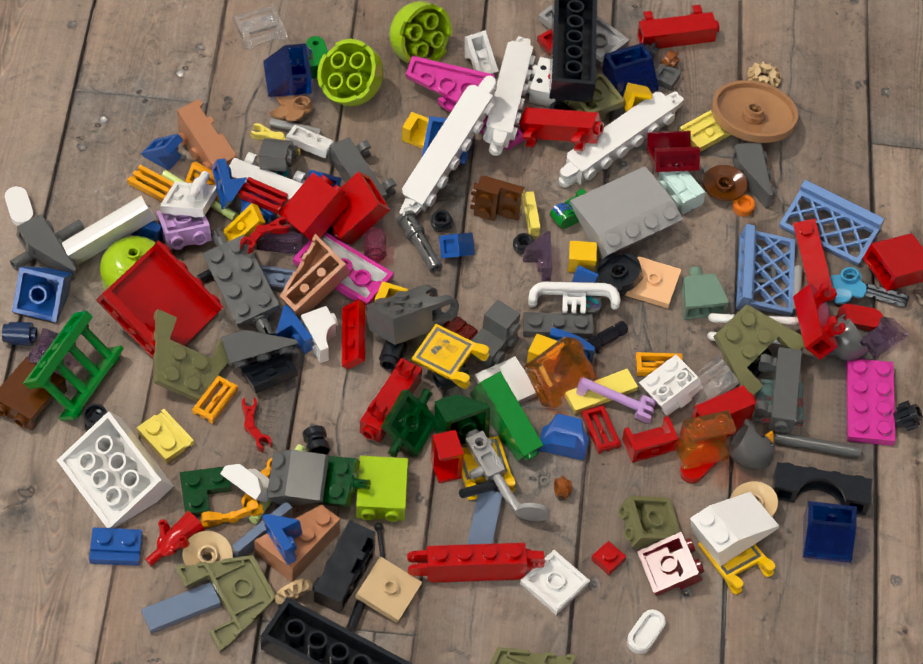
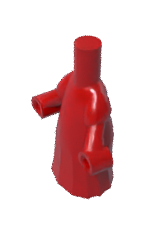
[145,511,205,566]

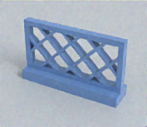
[779,180,885,266]
[736,224,795,316]

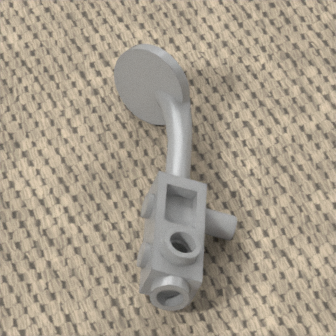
[466,429,550,522]

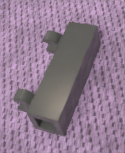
[330,137,397,203]
[753,347,802,433]

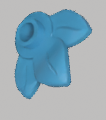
[830,267,867,305]

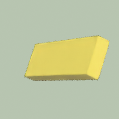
[564,369,638,415]

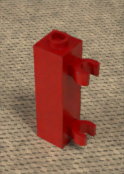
[637,5,720,50]
[519,107,604,151]
[793,282,846,360]
[359,358,422,443]

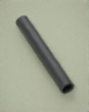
[10,219,85,270]
[774,431,861,458]

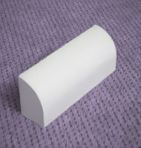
[62,195,156,265]

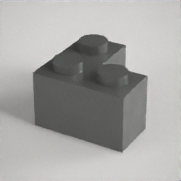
[469,300,521,368]

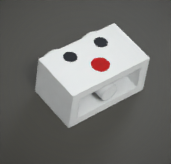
[526,57,556,107]

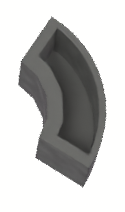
[259,138,297,172]

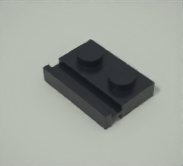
[240,352,298,394]

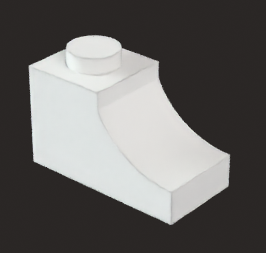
[301,306,338,363]

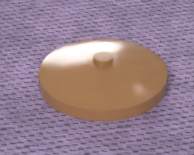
[711,80,798,143]

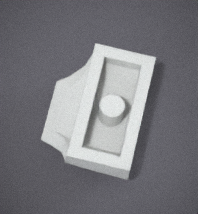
[220,464,269,503]

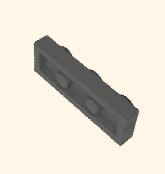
[523,312,593,339]

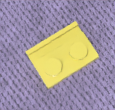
[679,110,731,152]
[136,409,194,464]

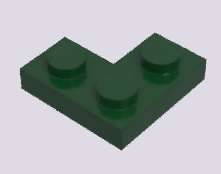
[180,466,231,517]

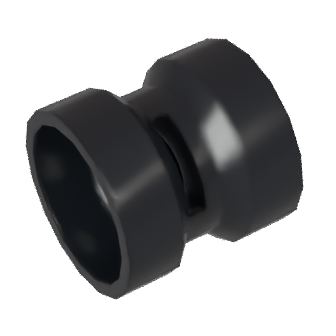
[83,404,107,432]
[302,425,330,455]

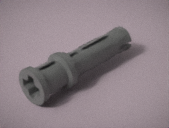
[397,210,443,273]

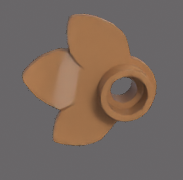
[270,95,313,122]

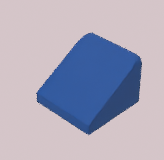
[572,265,599,283]

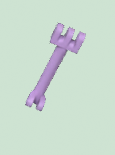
[576,377,656,423]

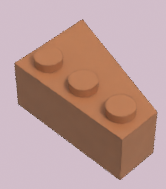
[177,98,237,170]
[280,234,351,320]
[254,505,340,582]

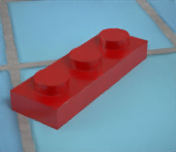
[342,299,365,370]

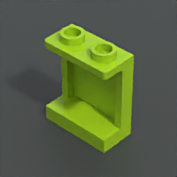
[356,456,408,522]

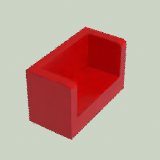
[622,416,679,463]
[430,430,464,483]

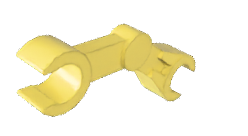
[251,123,300,156]

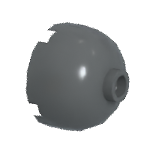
[829,314,868,361]

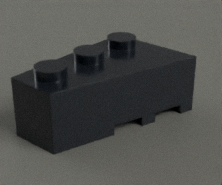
[312,520,376,614]

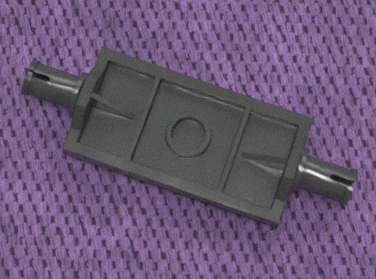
[202,228,281,336]

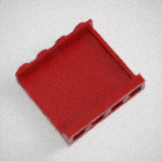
[96,240,224,358]

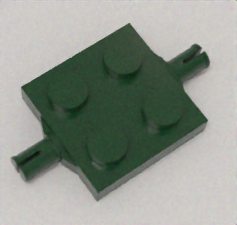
[381,389,434,458]
[314,456,371,508]

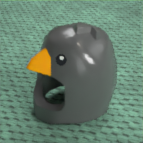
[728,418,775,470]

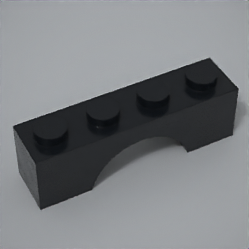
[772,462,872,515]

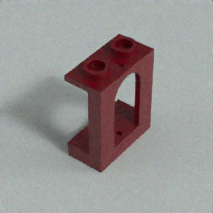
[646,131,700,172]

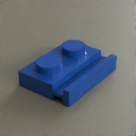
[89,527,143,566]

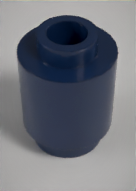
[2,322,38,346]

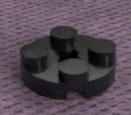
[597,253,643,296]

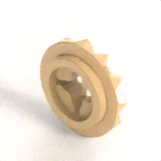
[747,61,782,88]
[274,578,312,604]

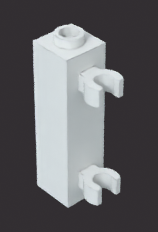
[229,152,306,208]

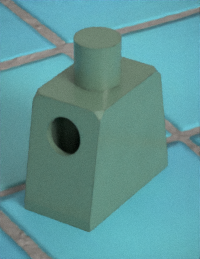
[681,266,729,320]

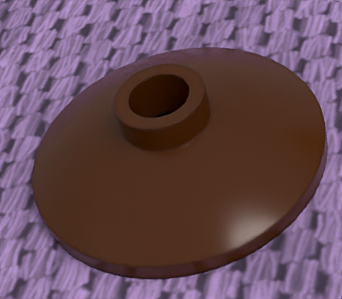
[703,165,747,201]

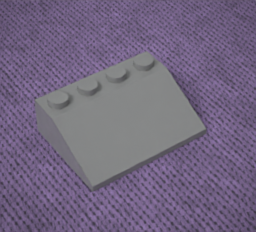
[569,166,683,261]

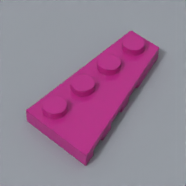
[406,56,495,103]

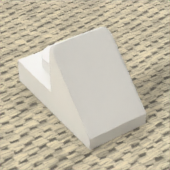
[465,30,498,74]

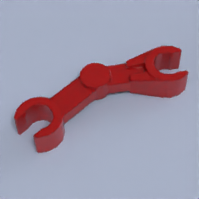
[240,217,290,254]
[241,397,272,453]

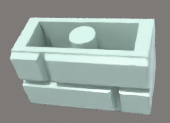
[657,164,706,214]

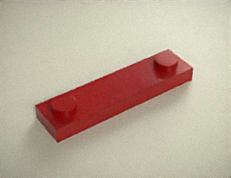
[793,218,835,300]

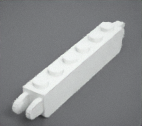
[483,36,535,156]
[399,75,497,220]
[558,91,684,188]

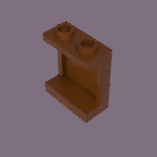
[0,356,67,431]

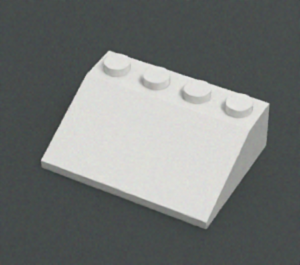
[57,411,174,528]

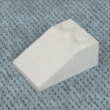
[690,492,779,567]

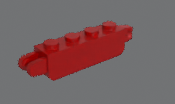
[407,543,545,583]

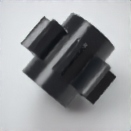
[893,400,923,432]

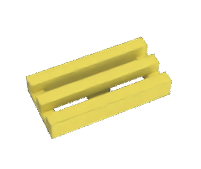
[523,191,540,241]

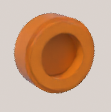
[732,194,755,217]

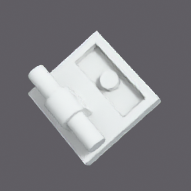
[160,171,218,218]
[639,355,704,417]

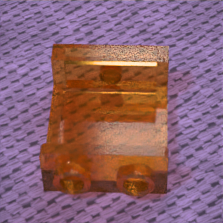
[524,336,595,409]
[676,410,736,470]

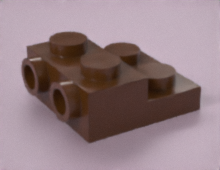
[470,175,525,221]

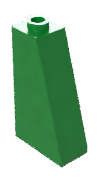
[470,371,543,461]

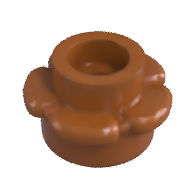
[660,50,680,67]
[554,475,572,499]

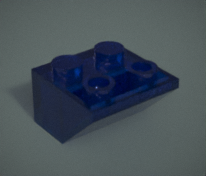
[263,43,311,97]
[602,43,659,97]
[802,501,857,563]

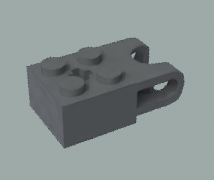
[367,285,459,345]

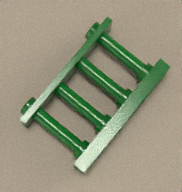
[23,310,124,421]

